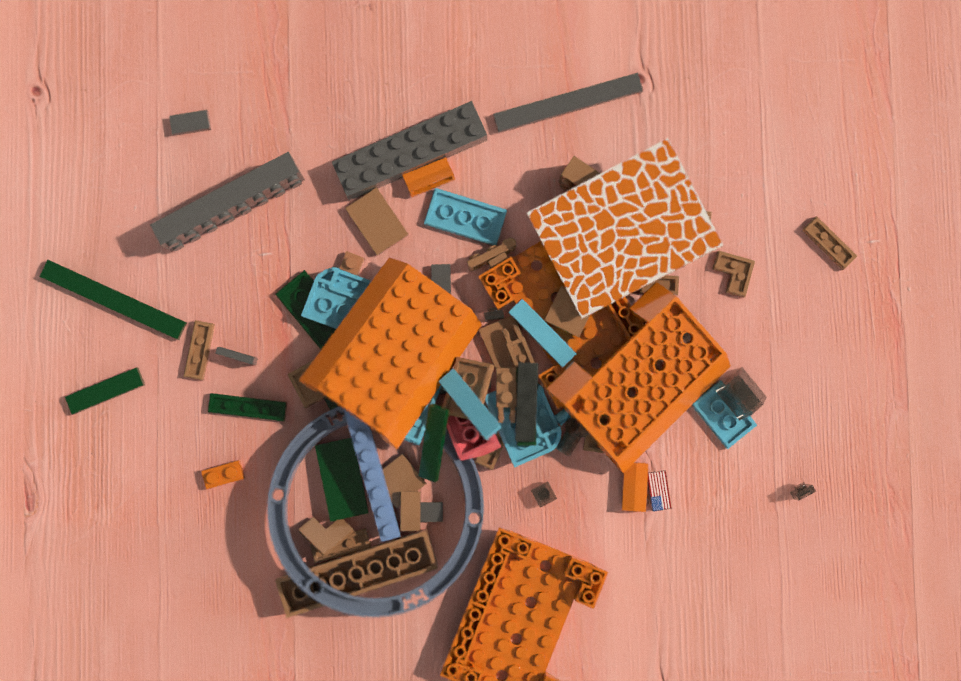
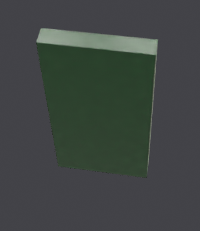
[275,270,336,350]
[315,438,369,522]

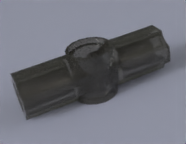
[556,417,589,456]

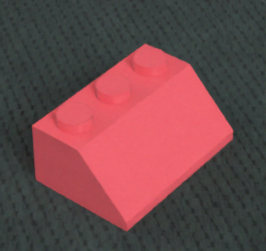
[442,406,501,461]

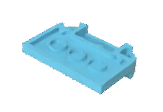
[301,267,371,329]
[485,383,562,468]

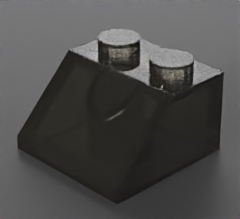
[715,367,767,421]

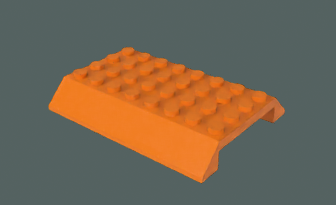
[299,257,482,449]

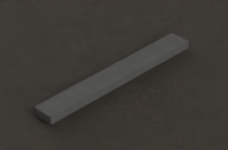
[493,73,643,133]

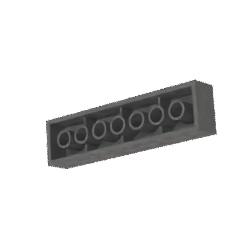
[332,101,487,201]
[150,151,305,251]

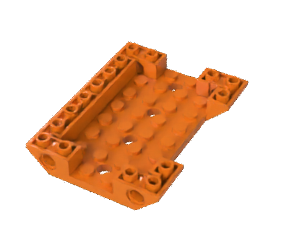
[478,241,643,409]
[546,282,731,473]
[440,527,608,681]

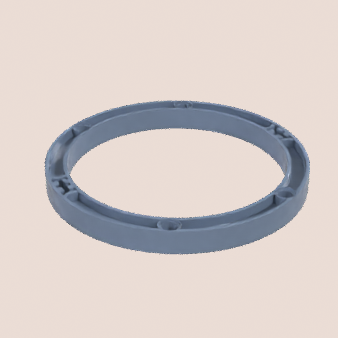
[267,406,484,617]

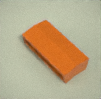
[403,157,455,197]
[622,462,648,512]

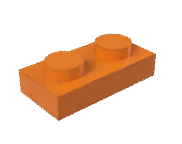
[201,460,245,490]

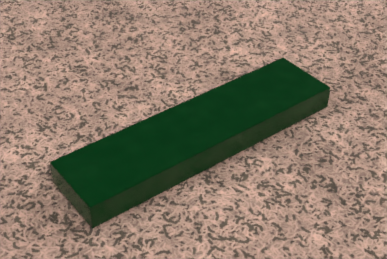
[65,367,145,415]
[208,393,287,421]
[418,404,449,482]

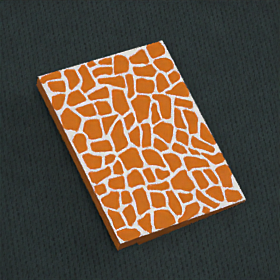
[527,138,723,319]

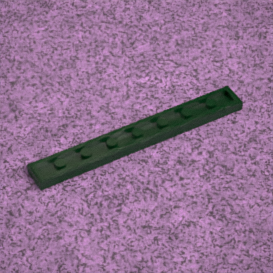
[39,260,187,340]

